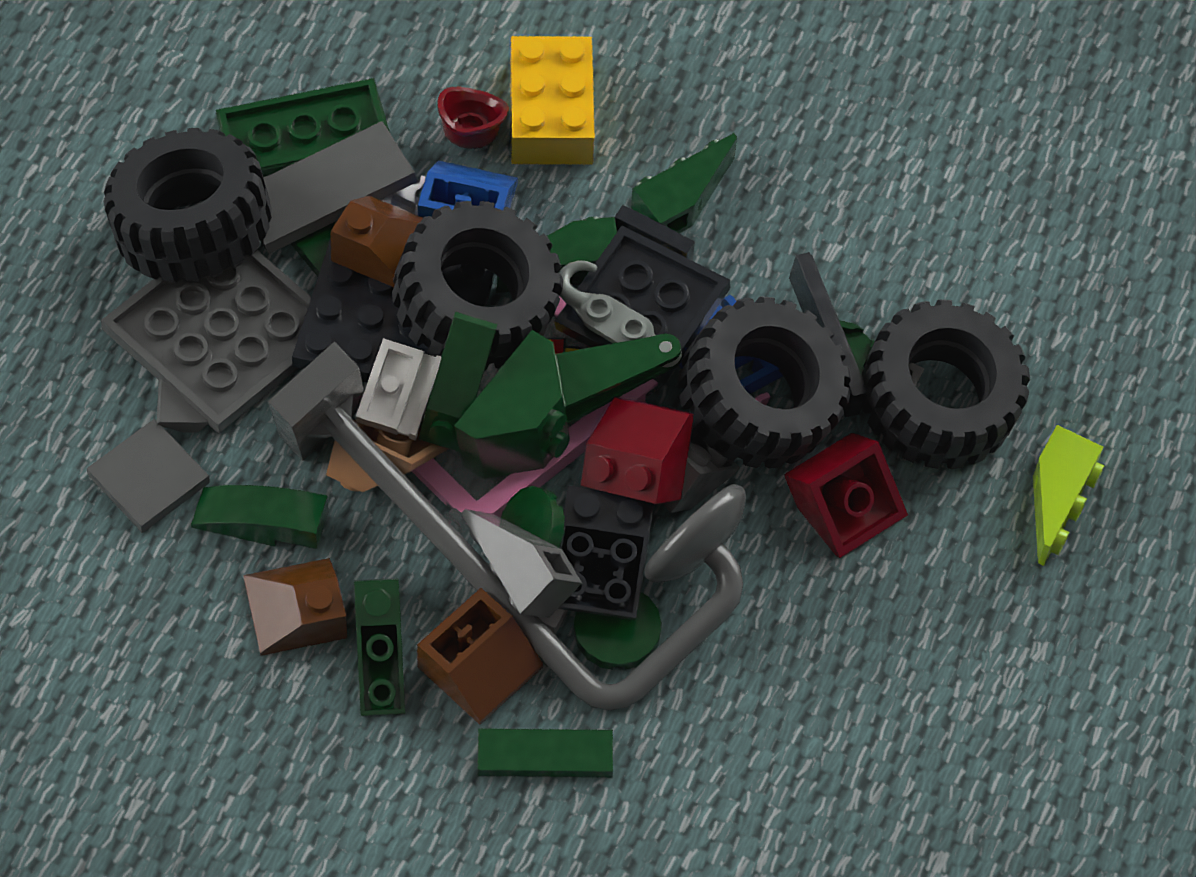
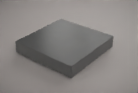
[86,418,210,533]

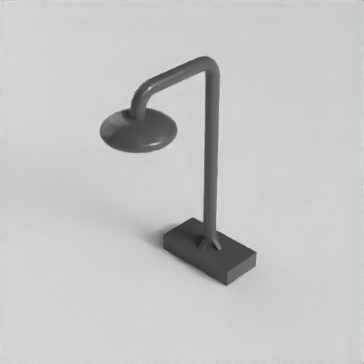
[268,341,746,711]

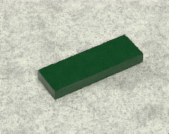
[477,728,613,778]

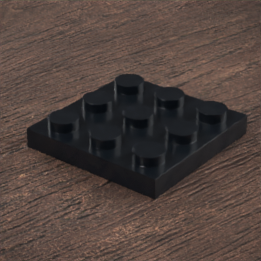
[554,226,731,385]

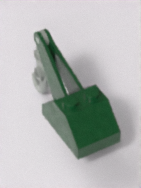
[454,261,682,479]

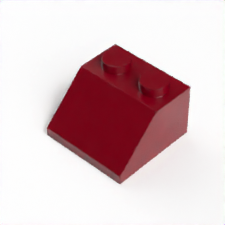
[581,397,694,504]
[784,433,908,558]

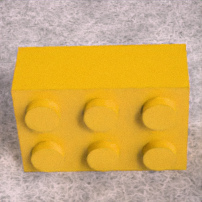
[510,36,595,164]

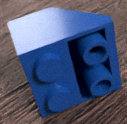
[418,160,518,218]

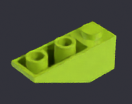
[1033,425,1105,566]

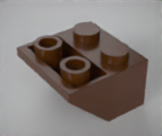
[417,588,543,725]

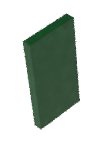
[215,78,390,177]

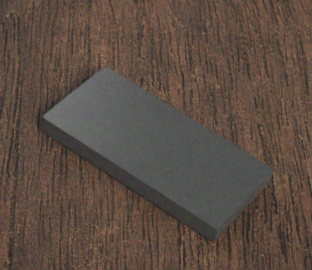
[261,121,418,254]

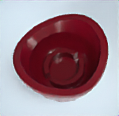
[437,87,509,149]

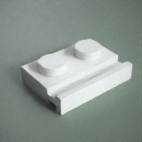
[356,339,442,441]

